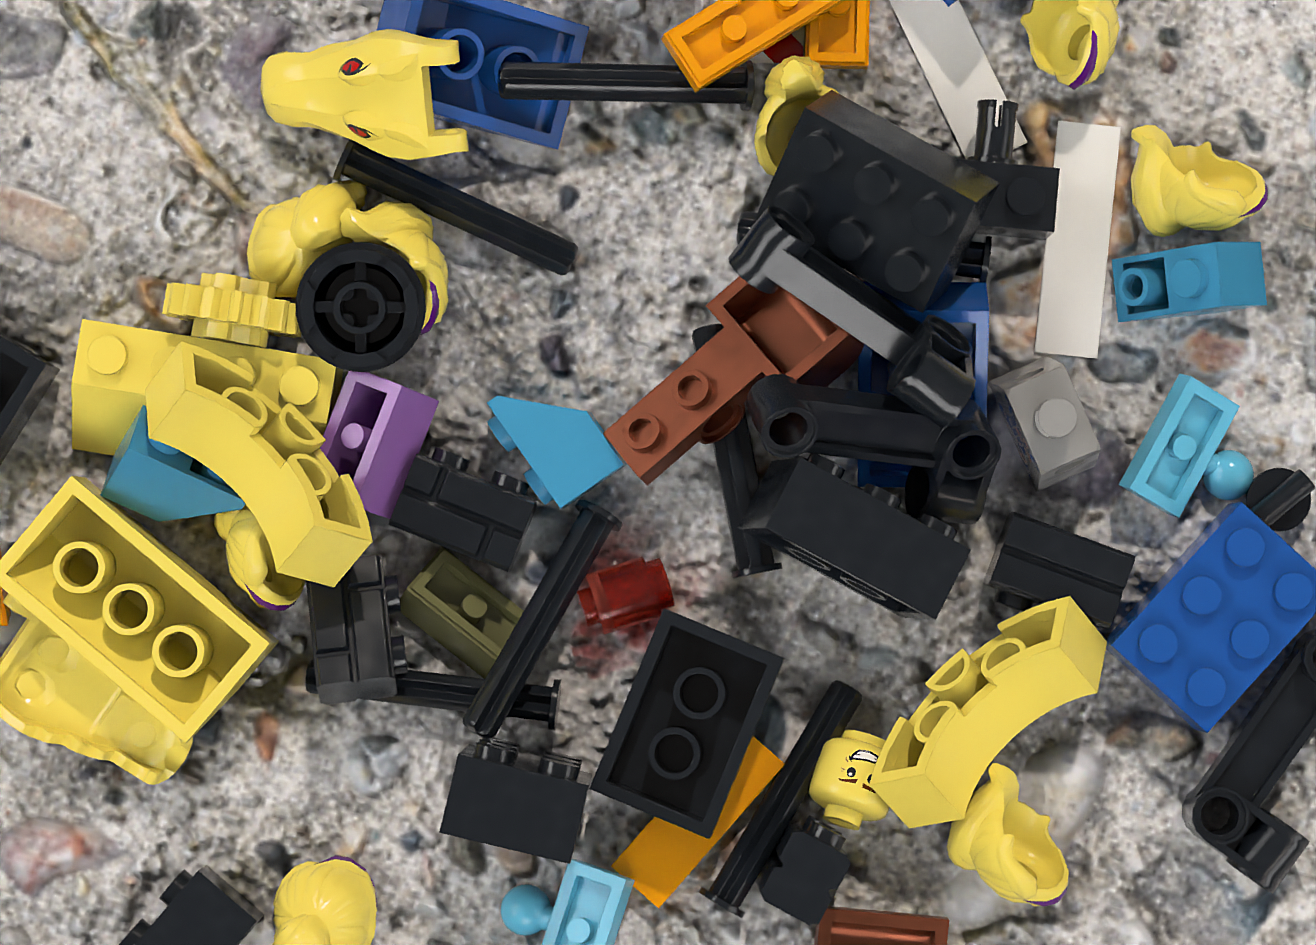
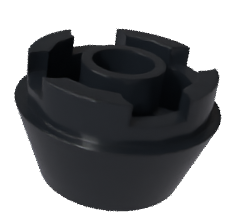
[296,242,426,372]

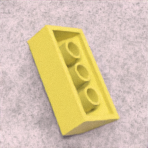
[71,319,344,456]
[0,476,279,743]

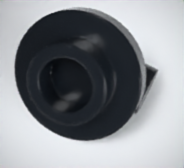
[1246,468,1315,532]

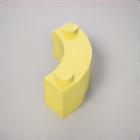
[145,341,373,587]
[869,596,1107,829]

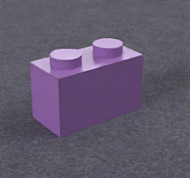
[320,371,439,519]

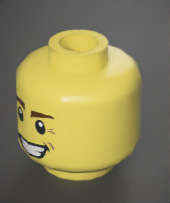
[809,730,890,830]

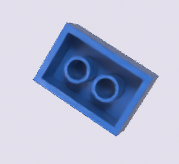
[1105,502,1316,733]

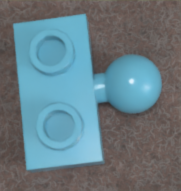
[1119,373,1254,518]
[500,859,635,945]

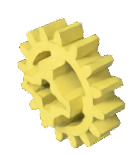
[162,273,301,349]

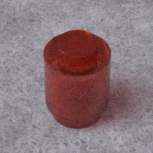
[576,556,675,635]

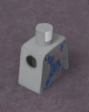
[988,356,1101,492]

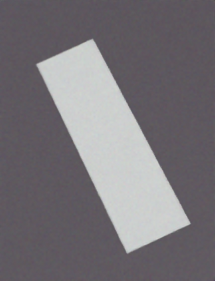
[889,0,1028,160]
[1034,120,1121,359]

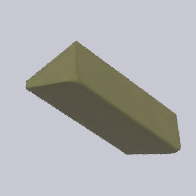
[400,546,524,679]

